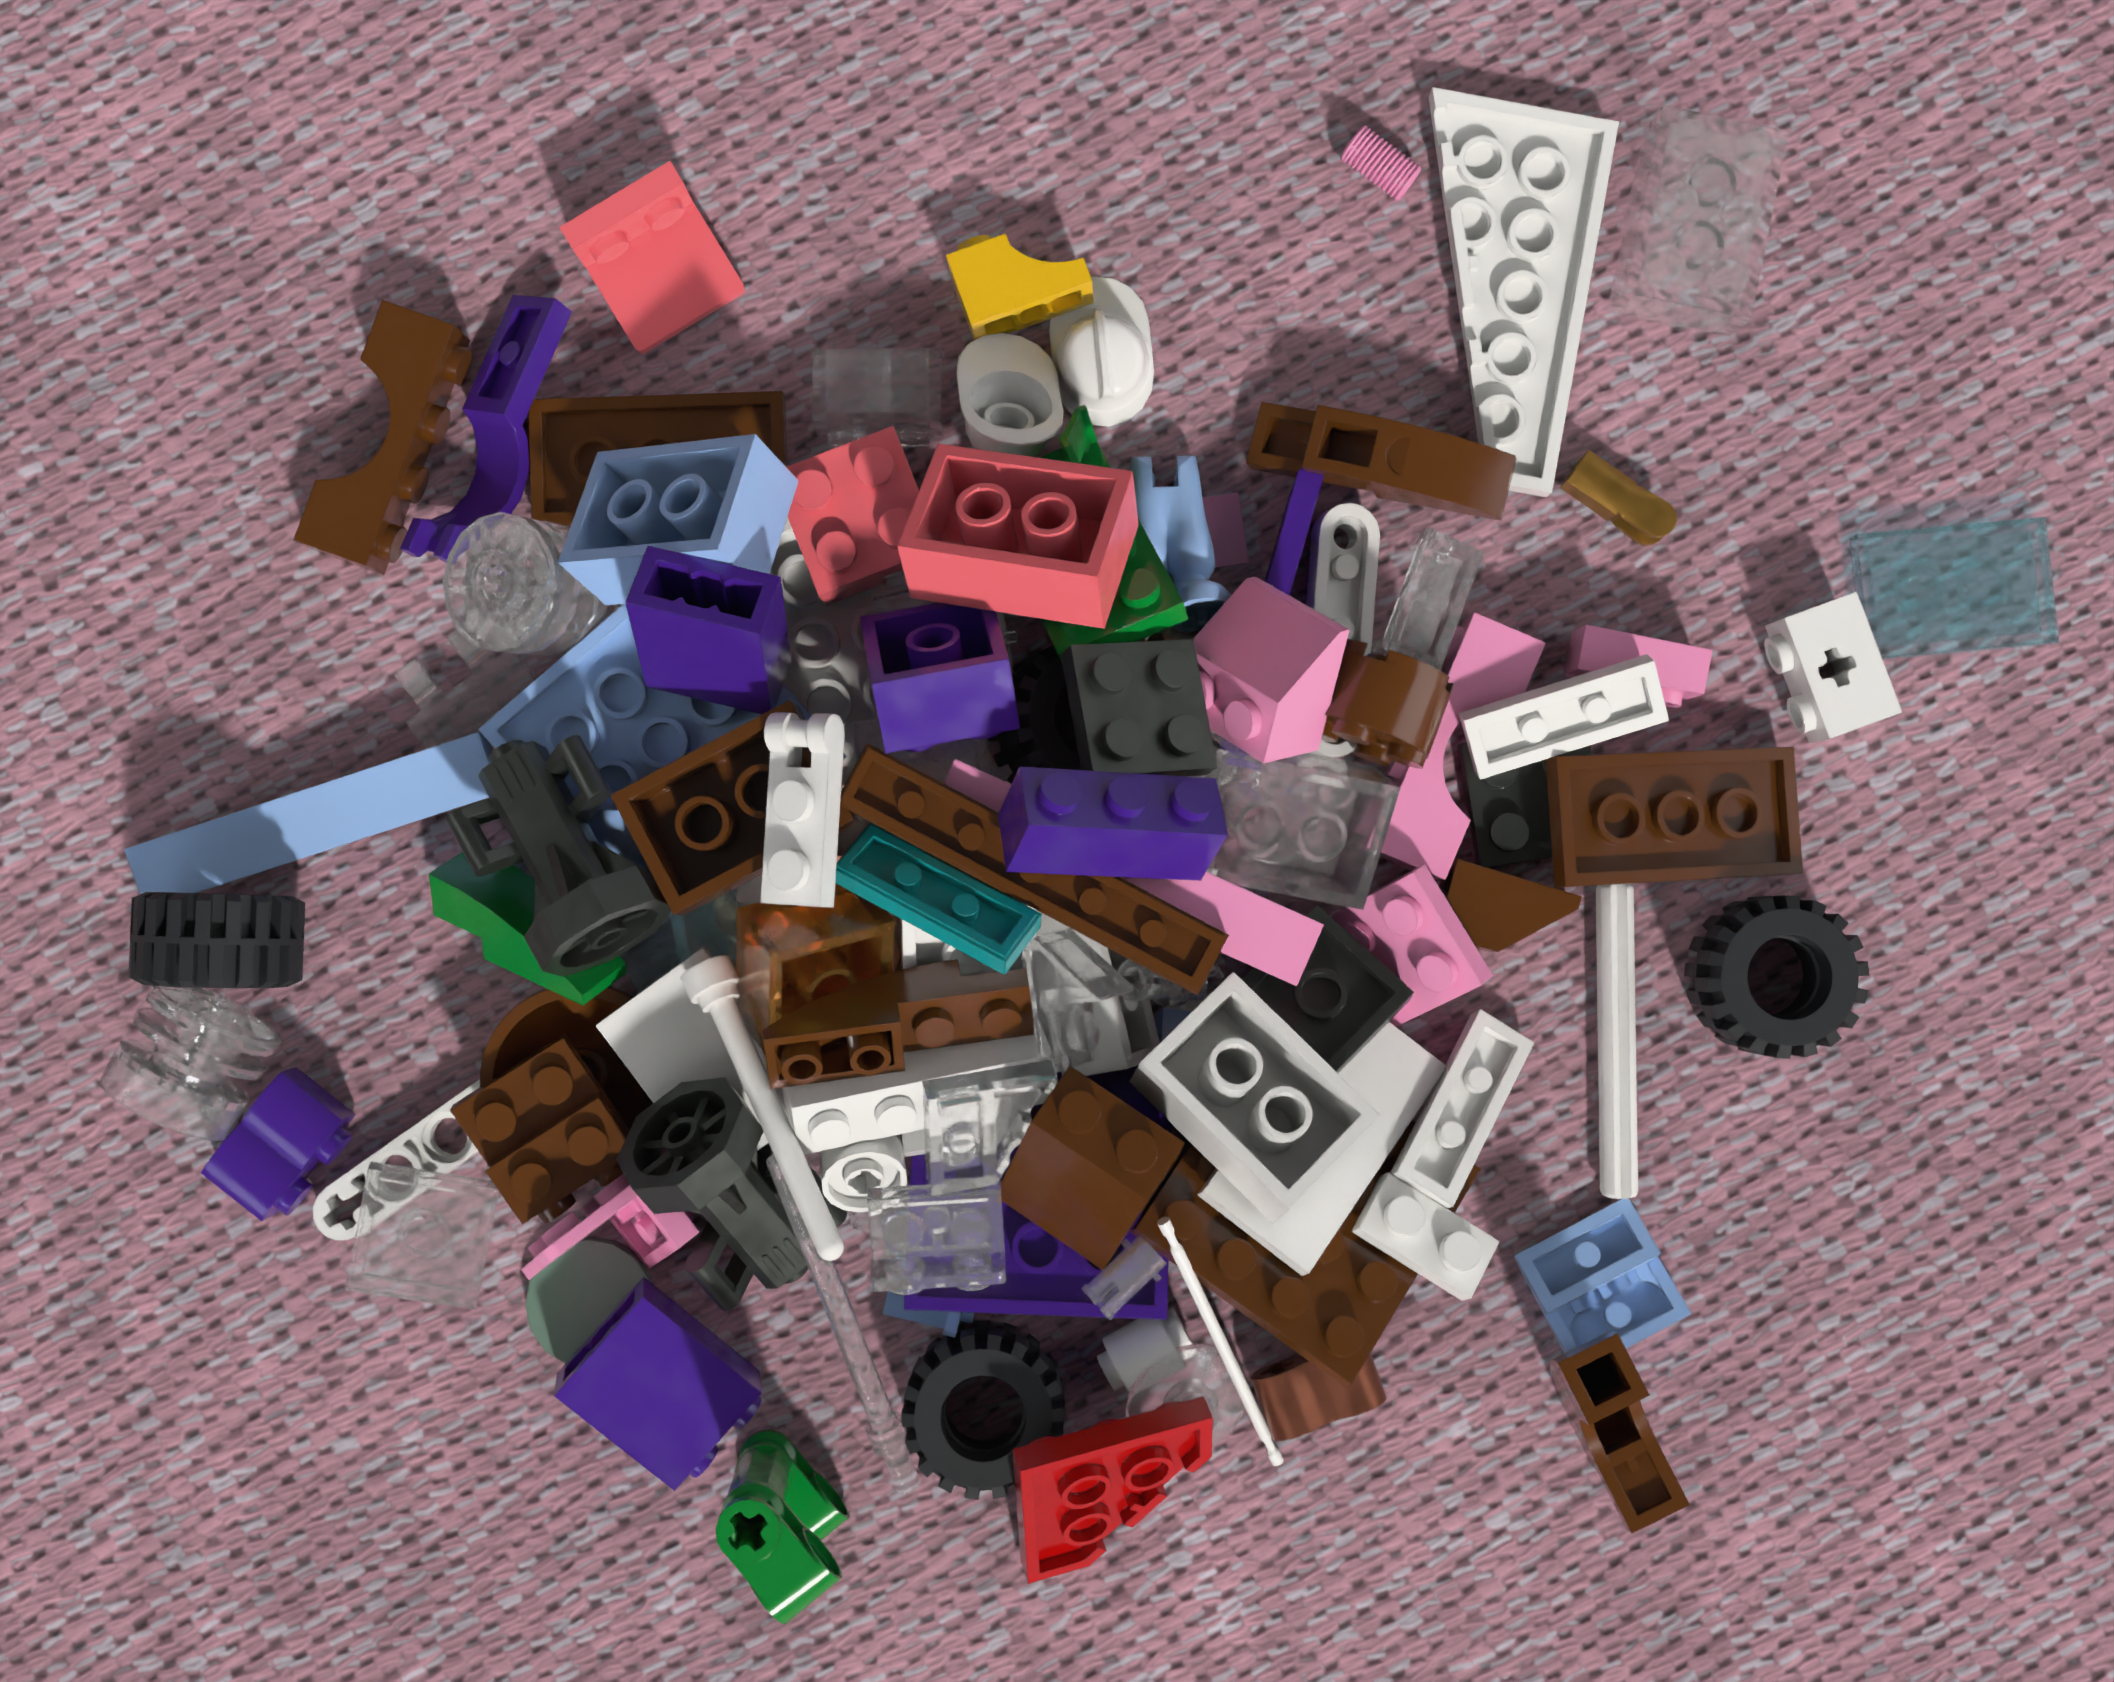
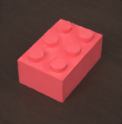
[897,444,1139,629]

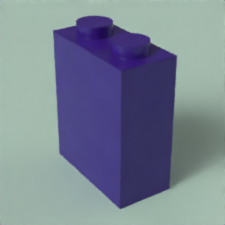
[625,546,791,714]
[554,1276,762,1491]

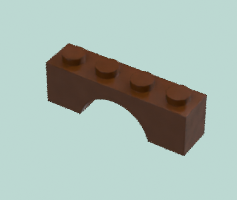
[293,299,472,575]

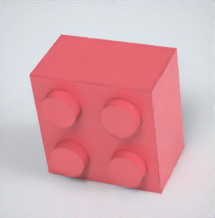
[786,425,919,606]

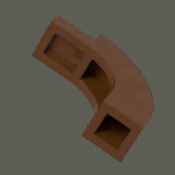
[1550,1331,1690,1533]

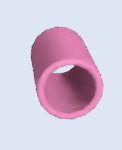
[1340,125,1421,201]

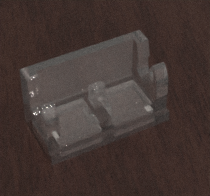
[1370,527,1484,671]

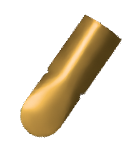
[1560,449,1677,546]

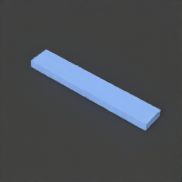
[124,732,492,894]

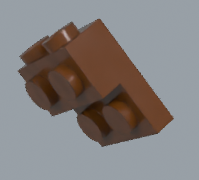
[450,1033,630,1224]

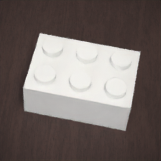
[1129,972,1380,1224]

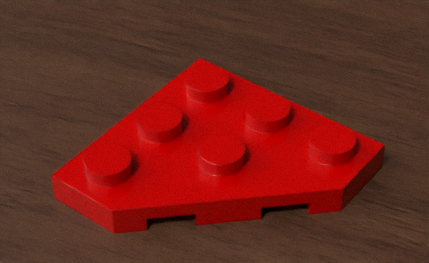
[1013,1396,1213,1584]

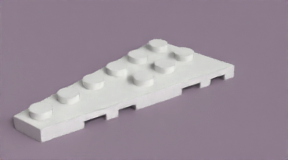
[1428,87,1619,497]

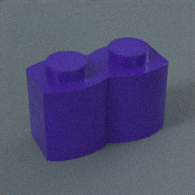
[201,1067,356,1221]

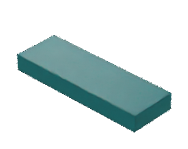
[835,822,1042,975]

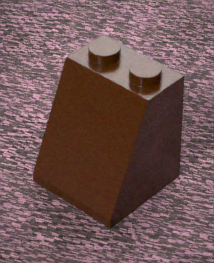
[995,1066,1184,1271]

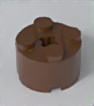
[1321,639,1454,769]

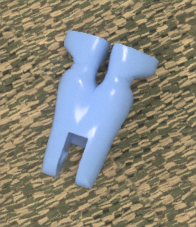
[1130,455,1230,632]

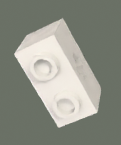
[1764,592,1902,743]

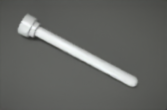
[680,955,844,1261]

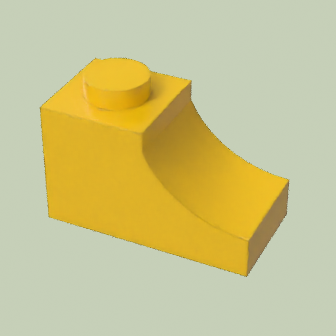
[946,233,1094,340]

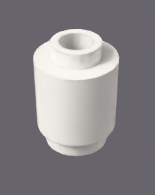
[1097,1307,1197,1396]

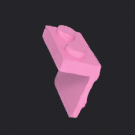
[521,1174,699,1280]

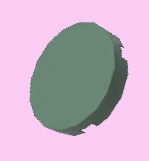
[525,1237,654,1364]

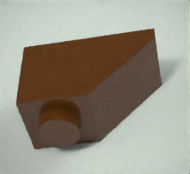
[1439,859,1582,952]

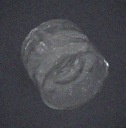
[443,512,620,659]
[100,986,282,1141]

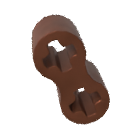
[1250,1353,1387,1441]

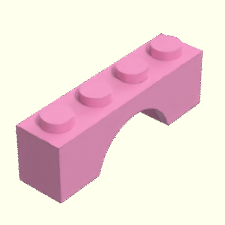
[1362,612,1546,881]

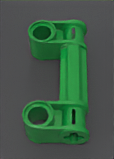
[715,1429,850,1625]

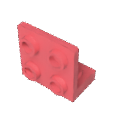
[559,161,745,354]

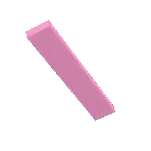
[944,759,1324,986]

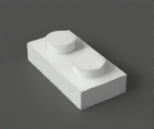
[1351,1172,1500,1301]

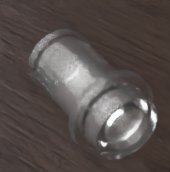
[1081,1235,1167,1320]

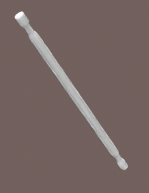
[1157,1217,1283,1466]

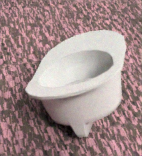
[1049,277,1154,427]
[956,333,1064,457]

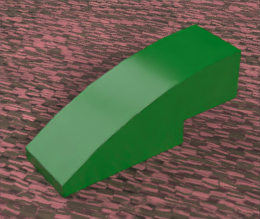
[429,852,626,1006]

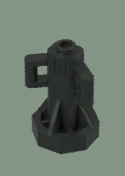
[446,735,671,977]
[616,1077,847,1311]

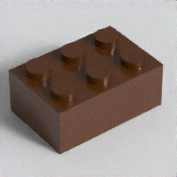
[610,700,860,915]

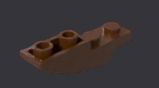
[1246,402,1517,521]
[762,959,1034,1089]

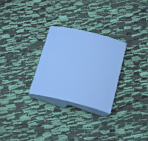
[1514,1198,1692,1353]

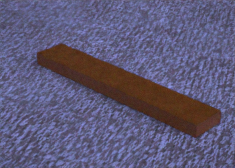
[840,743,1229,995]

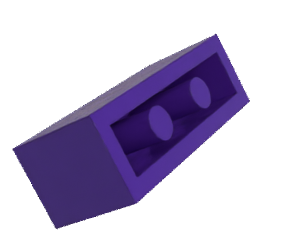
[998,767,1228,881]

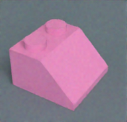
[1193,577,1349,764]

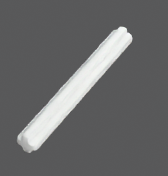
[1596,884,1638,1199]

